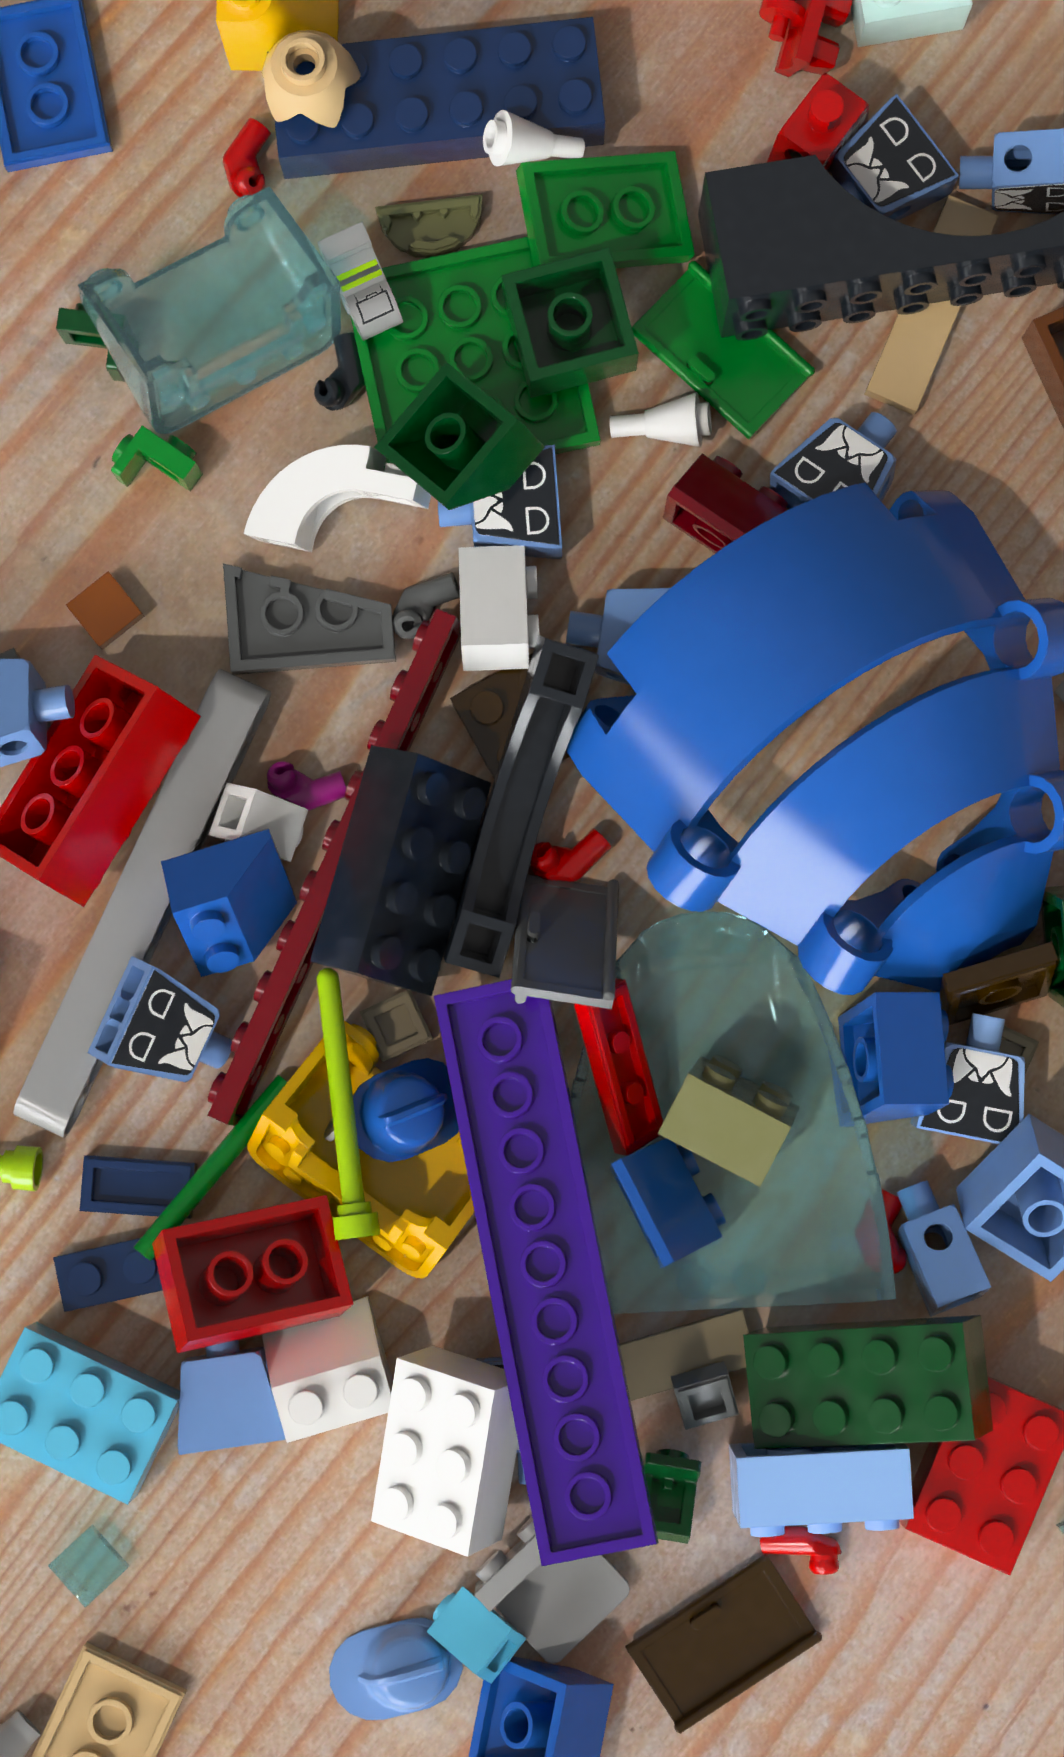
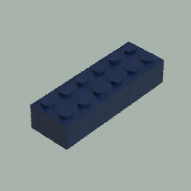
[267,17,605,179]

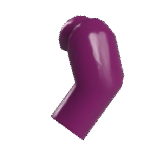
[267,761,347,811]

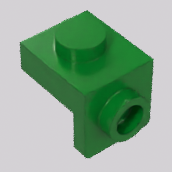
[111,425,203,491]

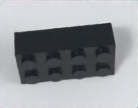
[310,745,491,996]

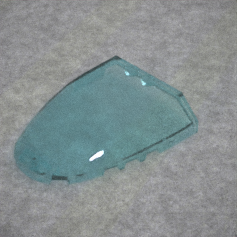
[571,912,896,1314]

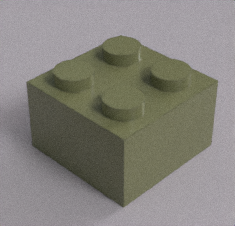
[658,1055,800,1187]

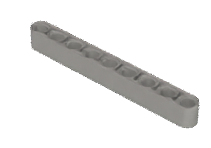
[13,669,271,1138]

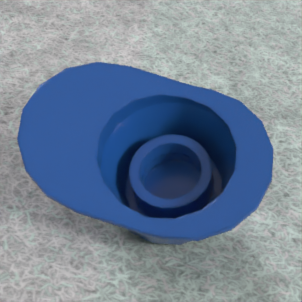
[353,1058,459,1162]

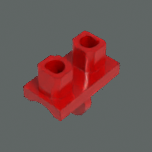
[759,0,853,77]

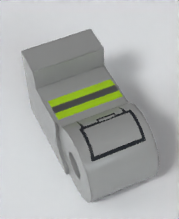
[317,221,403,341]

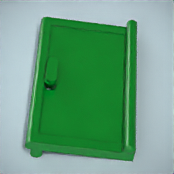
[632,260,815,440]

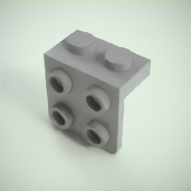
[474,1517,630,1664]

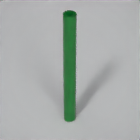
[133,1075,287,1261]

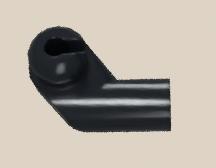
[314,332,365,411]

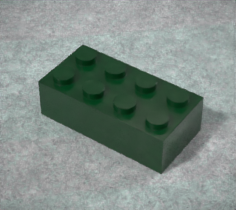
[743,1315,993,1449]

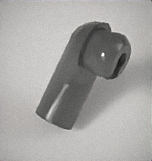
[392,572,460,639]

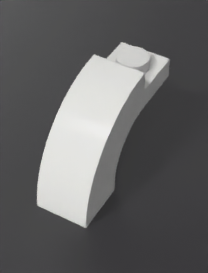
[244,445,431,552]

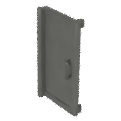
[511,874,619,1009]

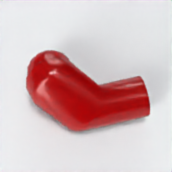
[223,118,271,199]

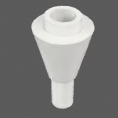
[483,110,585,166]
[610,392,712,447]

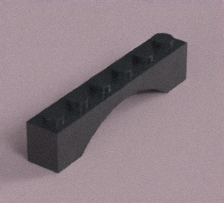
[443,635,599,978]

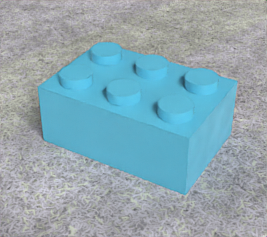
[0,1322,180,1505]

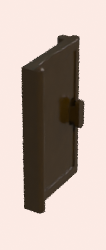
[625,1554,822,1734]

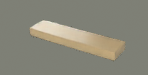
[864,195,999,415]

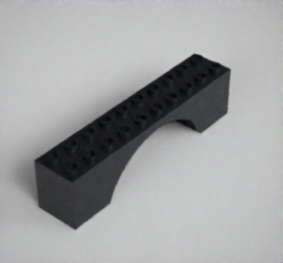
[698,155,1064,341]

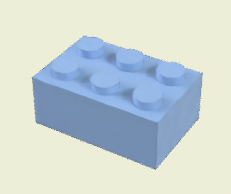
[729,1443,914,1537]

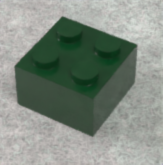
[502,247,639,398]

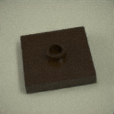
[940,941,1059,1025]

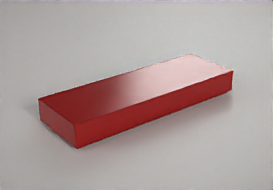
[574,978,663,1156]

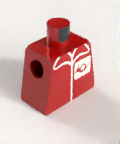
[767,73,869,173]

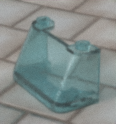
[78,186,341,434]

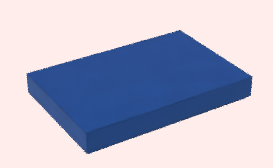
[0,0,113,173]

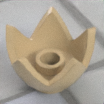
[261,30,361,128]

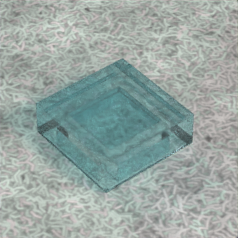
[48,1524,129,1607]

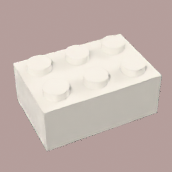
[371,1346,518,1557]

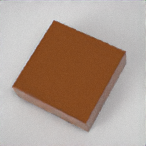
[66,571,145,650]

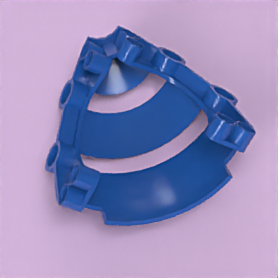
[566,482,1064,995]

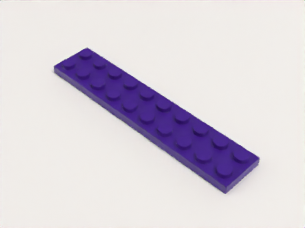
[434,979,659,1566]

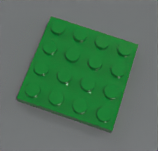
[350,237,601,470]

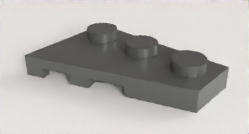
[223,563,396,675]

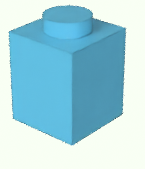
[427,1586,527,1684]

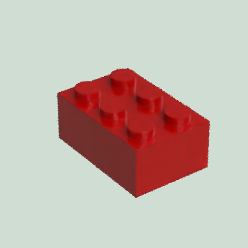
[152,1195,354,1353]
[899,1376,1064,1575]

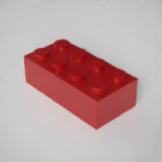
[0,655,201,907]

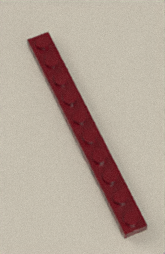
[207,608,461,1126]

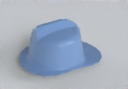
[329,1618,463,1720]

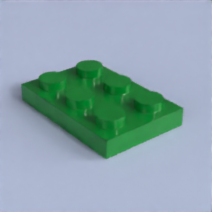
[516,151,695,269]

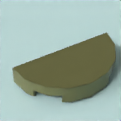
[375,194,483,258]

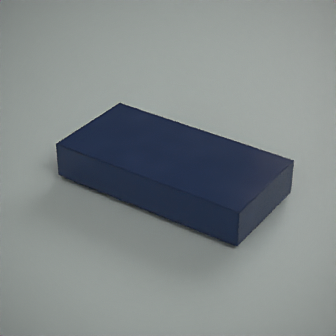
[79,1155,197,1219]

